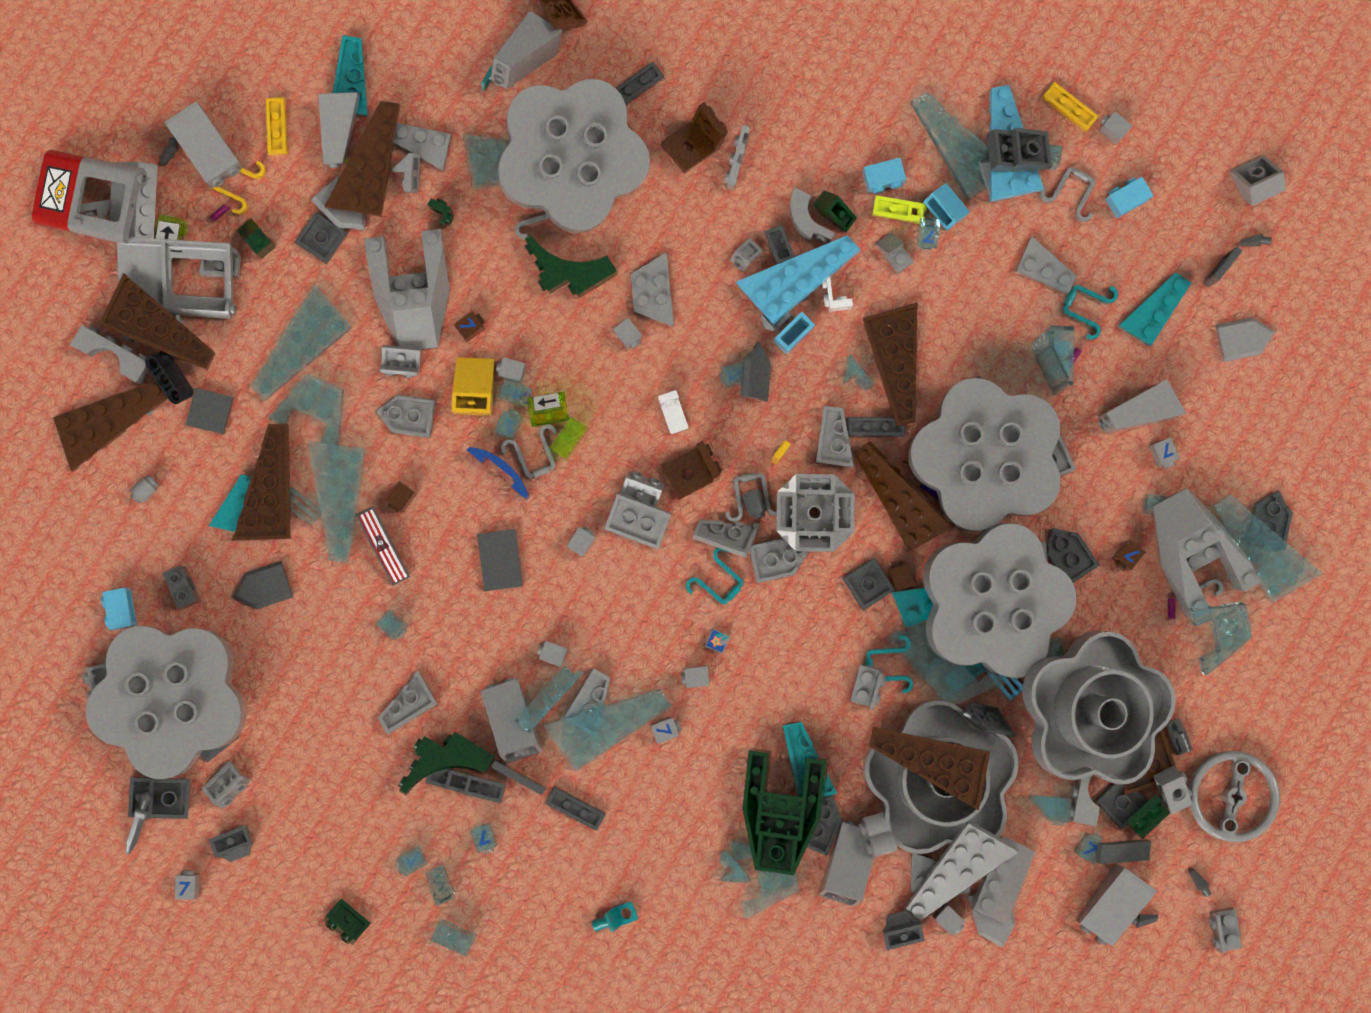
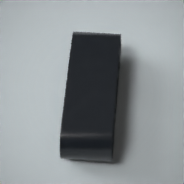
[145,351,193,404]

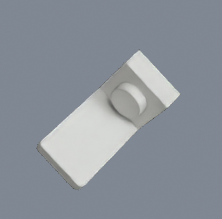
[822,277,853,312]
[658,390,688,434]

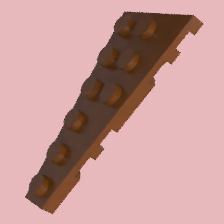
[324,101,400,217]

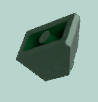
[813,190,857,232]
[237,218,276,259]

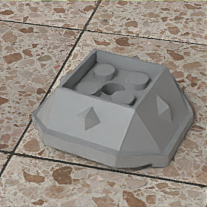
[776,474,854,552]

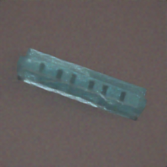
[515,666,583,733]

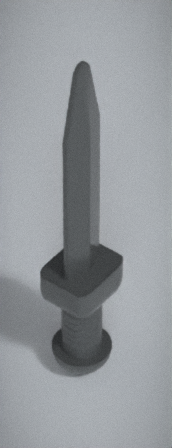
[126,791,153,855]

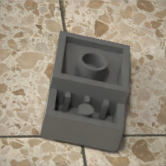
[987,128,1052,172]
[128,777,190,819]

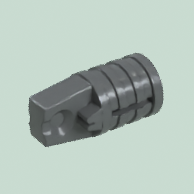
[1167,718,1193,755]

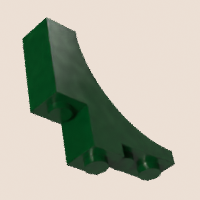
[525,235,617,298]
[398,732,495,796]

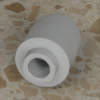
[130,475,159,503]

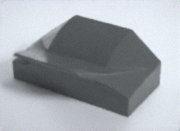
[208,825,253,862]
[882,910,925,950]

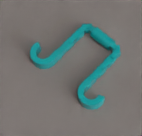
[1063,285,1118,340]
[686,548,743,604]
[865,634,913,693]

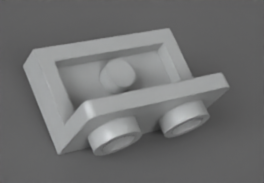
[199,248,241,278]
[379,345,421,378]

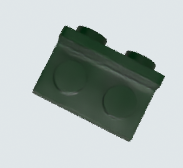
[1127,795,1170,839]
[324,898,371,945]

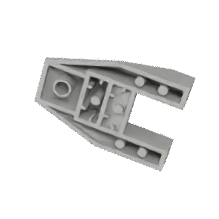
[364,229,450,350]
[1153,488,1261,619]

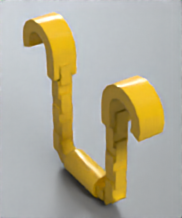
[212,161,266,215]

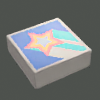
[705,629,730,654]

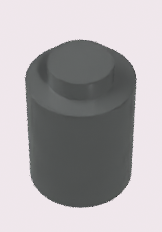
[742,489,767,519]

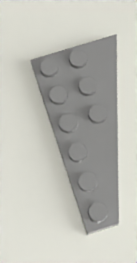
[904,820,1019,920]

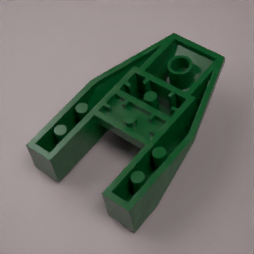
[742,748,829,876]

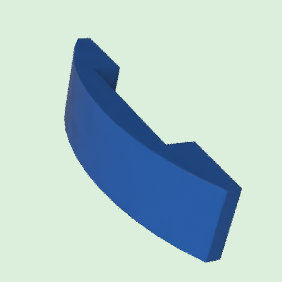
[467,447,529,500]

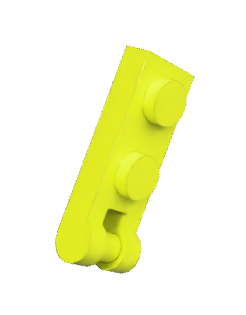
[872,195,927,224]

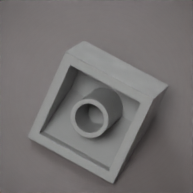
[1230,155,1286,206]

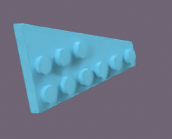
[989,85,1043,203]
[736,235,860,325]

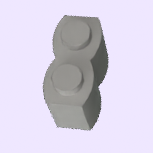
[859,812,897,858]

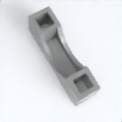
[70,325,150,385]
[1068,774,1100,826]

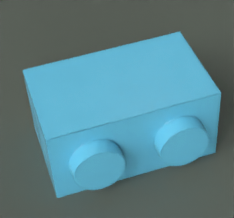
[862,158,906,194]
[1105,177,1154,218]
[923,183,970,231]
[774,312,815,355]
[101,588,137,630]

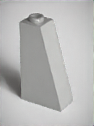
[318,92,360,168]

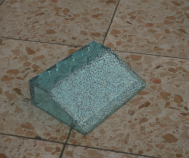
[1032,326,1074,395]

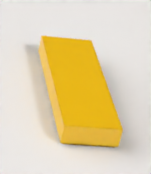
[1042,81,1099,132]
[265,97,288,155]
[771,440,791,465]

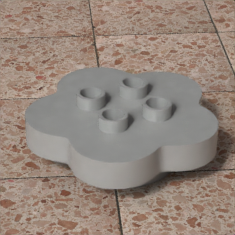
[498,79,650,233]
[908,378,1060,532]
[923,523,1076,678]
[86,626,246,779]
[1022,630,1176,784]
[862,700,1019,854]

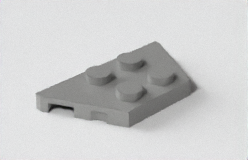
[631,253,674,327]

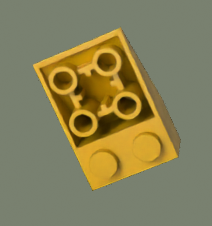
[451,357,495,416]

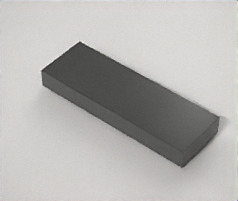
[616,62,664,106]
[847,417,905,437]
[491,759,547,795]
[546,786,606,831]
[1096,839,1151,864]

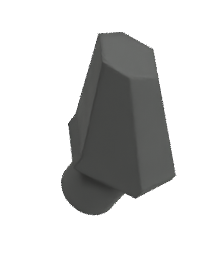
[158,137,179,166]
[1240,233,1272,247]
[1188,867,1211,897]
[1132,914,1158,928]

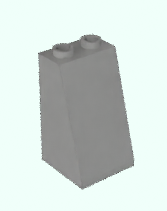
[490,11,563,89]
[164,101,243,188]
[1098,379,1186,434]
[480,678,543,764]
[818,821,874,907]
[1076,863,1157,946]

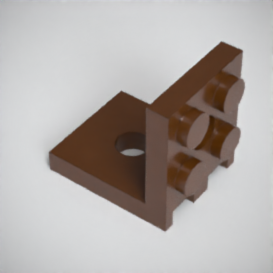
[661,102,728,174]
[662,441,722,500]

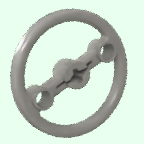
[1189,751,1280,842]

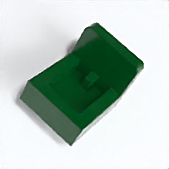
[428,198,454,228]

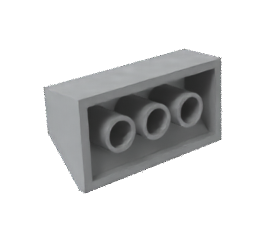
[109,162,157,238]
[970,836,1035,925]

